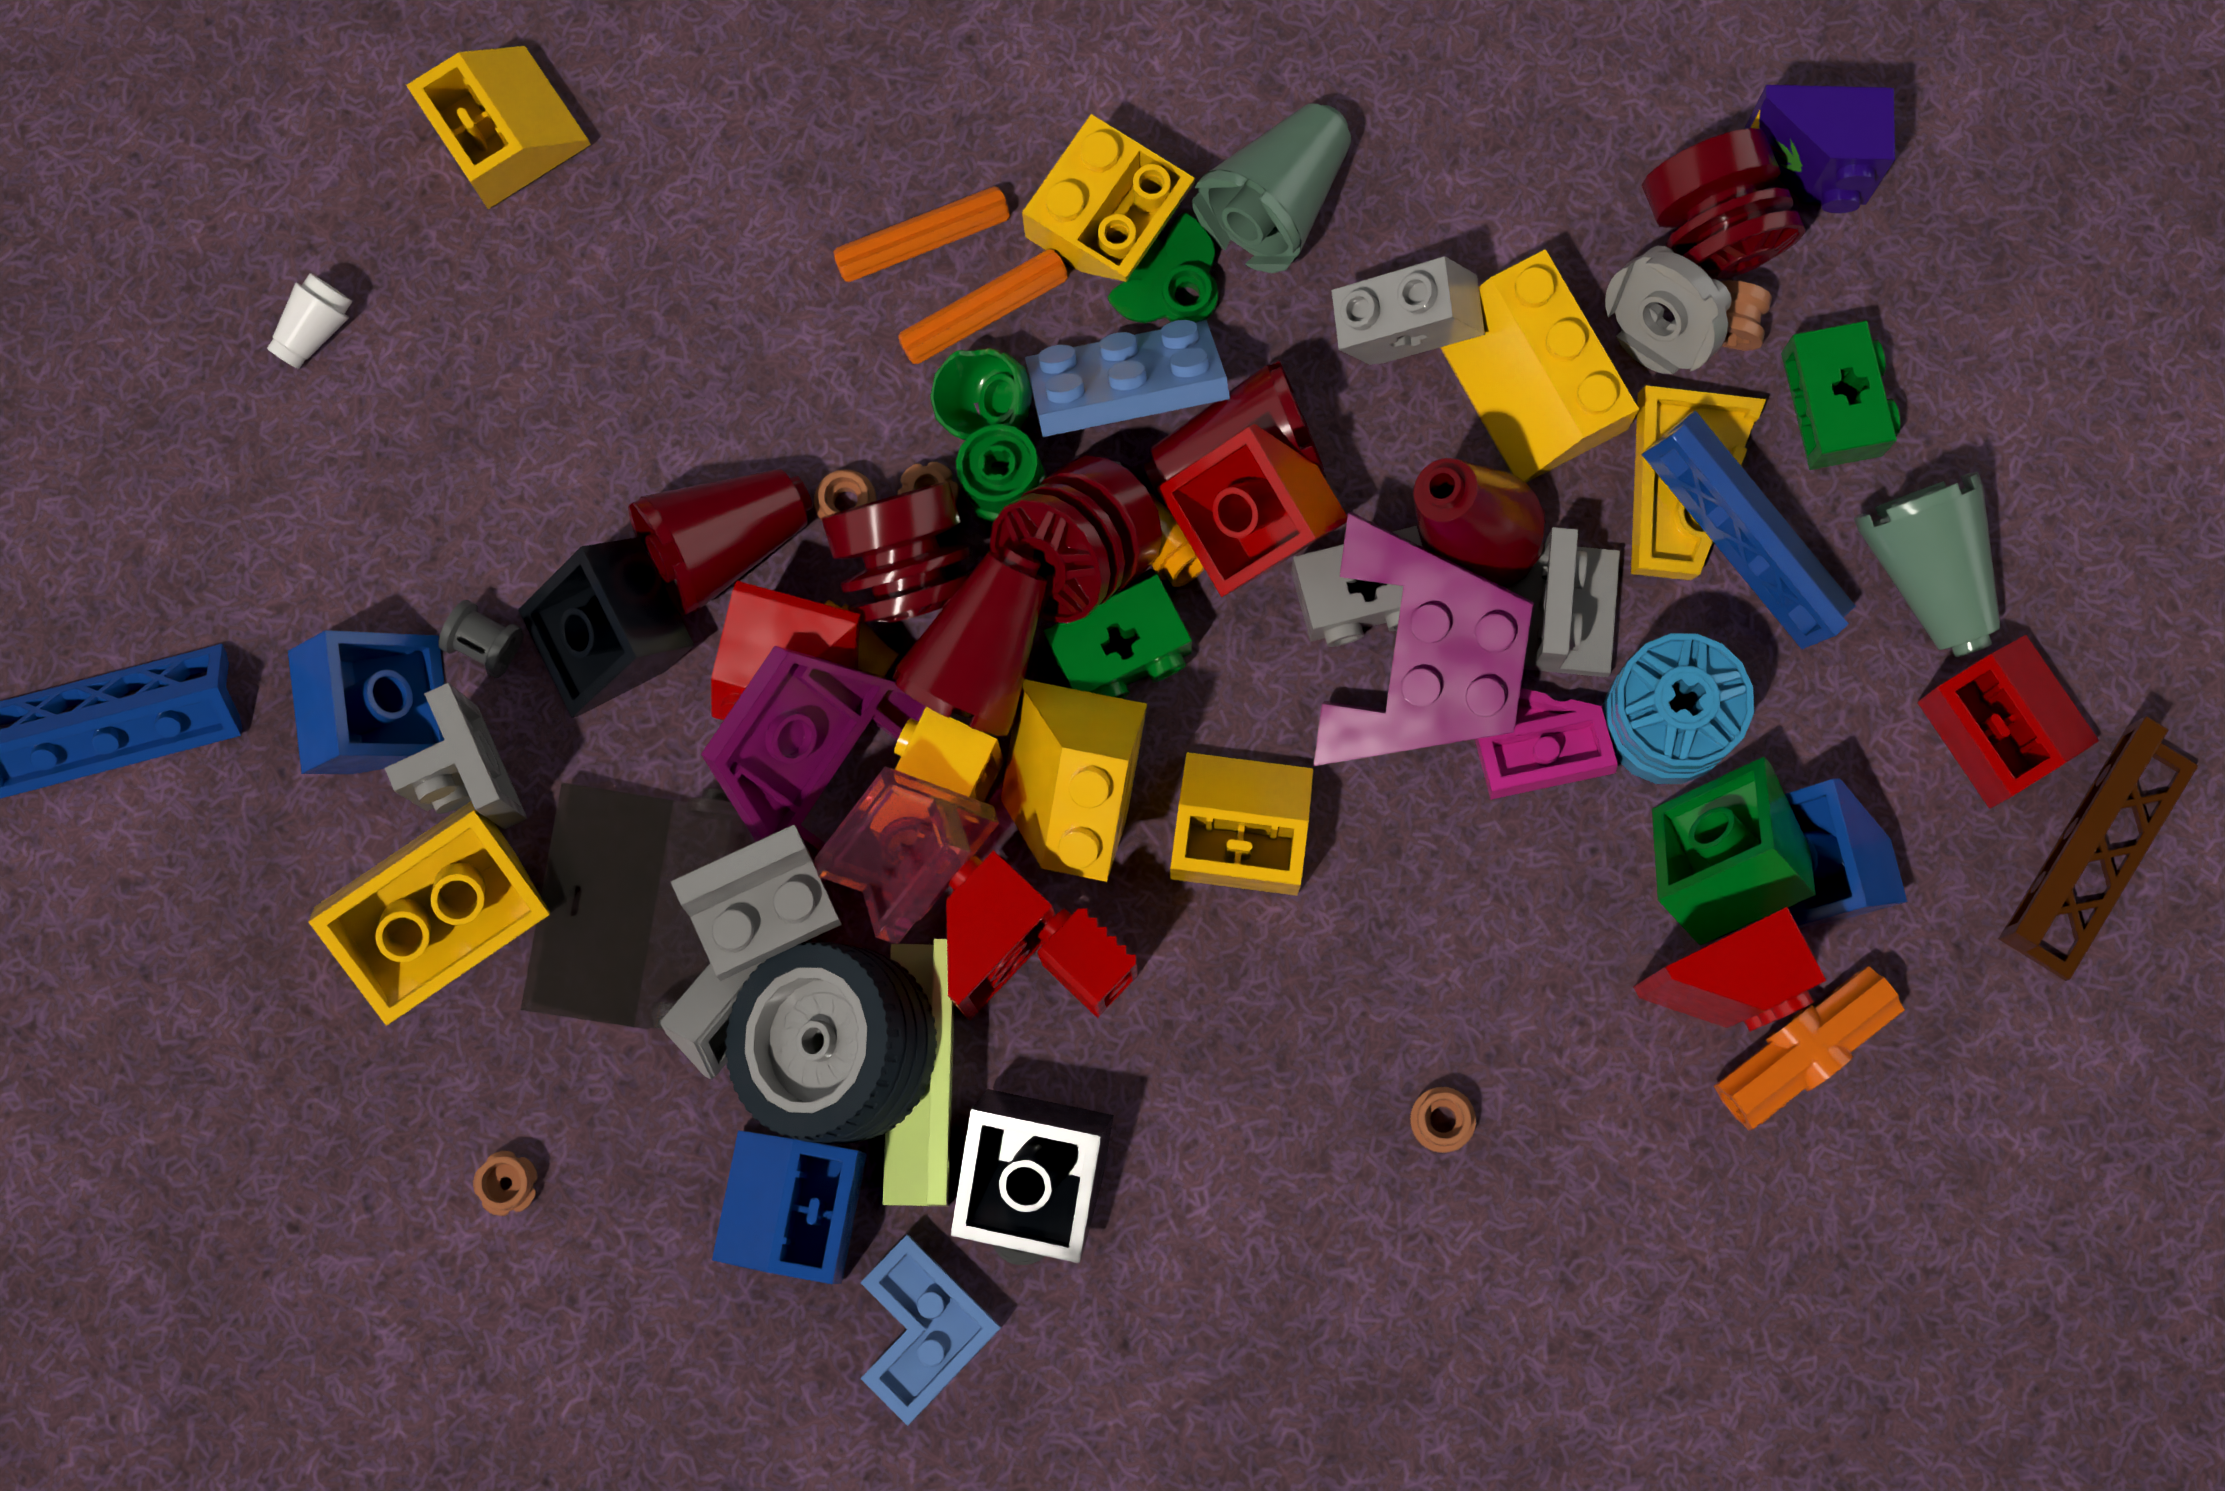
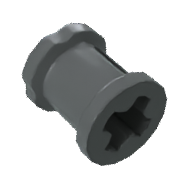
[439,600,524,678]

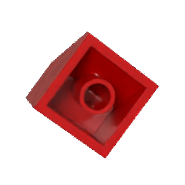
[1157,424,1348,597]

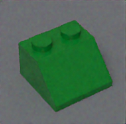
[1652,756,1816,946]

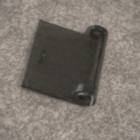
[521,783,748,1032]

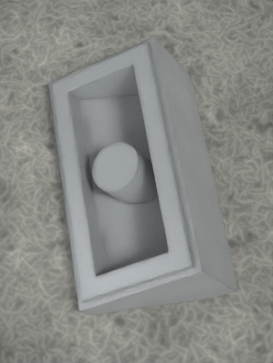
[661,960,766,1080]

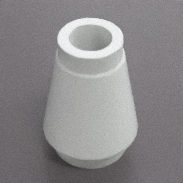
[267,273,353,369]

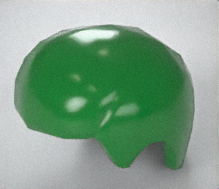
[930,348,1032,440]

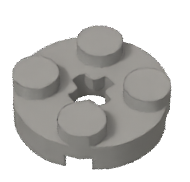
[1605,246,1731,374]

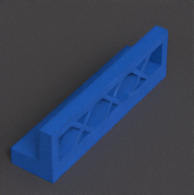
[1641,411,1856,649]
[0,644,242,799]

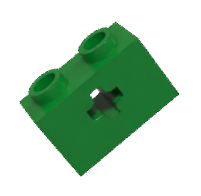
[1781,321,1900,470]
[1043,574,1192,699]

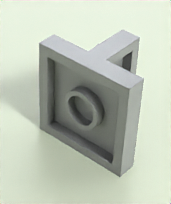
[1506,527,1620,677]
[384,683,527,830]
[671,825,842,981]

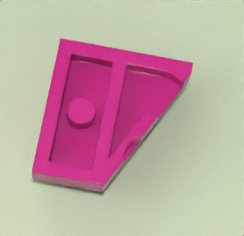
[1475,688,1618,800]

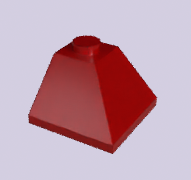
[711,581,861,720]

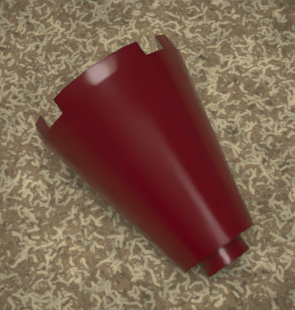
[1144,360,1326,499]
[1414,458,1546,588]
[628,469,812,616]
[893,546,1047,736]

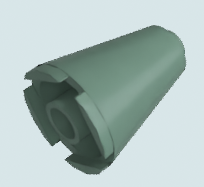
[1192,103,1351,273]
[1854,472,2000,657]

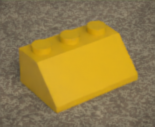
[1440,249,1639,483]
[308,801,550,1026]

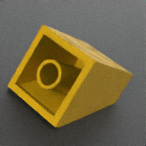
[1001,679,1147,882]

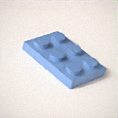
[1025,320,1230,437]

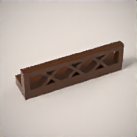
[1998,716,2198,981]

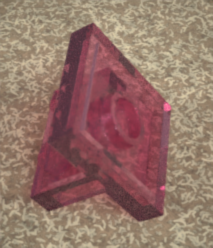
[814,766,999,944]

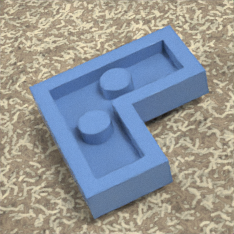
[860,1235,1002,1426]

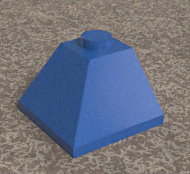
[1753,778,1908,928]

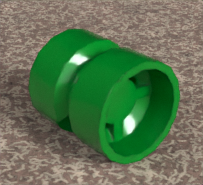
[956,424,1047,528]

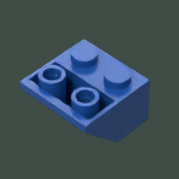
[712,1130,867,1284]

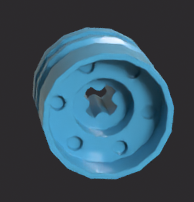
[1602,633,1754,784]

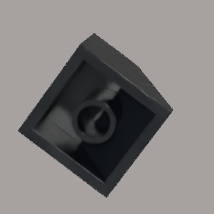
[518,537,694,718]
[951,1089,1114,1263]

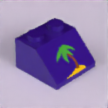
[1744,85,1895,213]

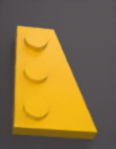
[1631,385,1766,580]

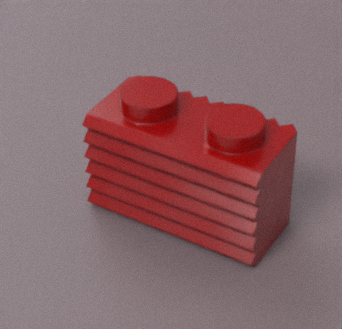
[1037,908,1138,1018]

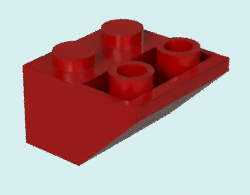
[1917,635,2099,809]

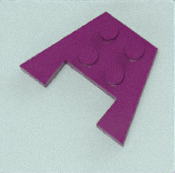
[1313,512,1534,766]
[701,645,926,883]

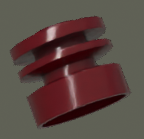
[1642,128,1806,280]
[990,456,1162,624]
[821,481,974,623]

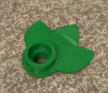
[1107,213,1218,323]

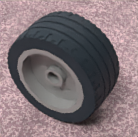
[725,942,937,1144]

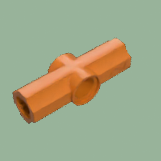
[1713,966,1905,1131]

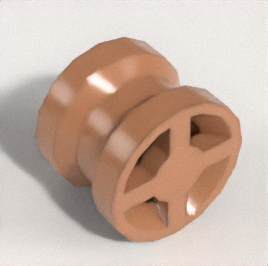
[1720,280,1772,351]

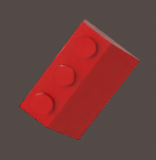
[946,850,1055,1021]
[1634,907,1827,1032]

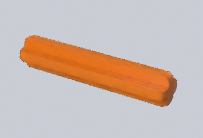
[833,186,1010,282]
[898,249,1068,364]

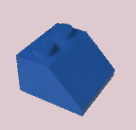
[288,630,444,774]

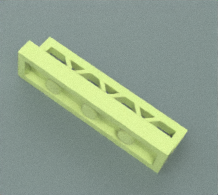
[883,939,954,1207]

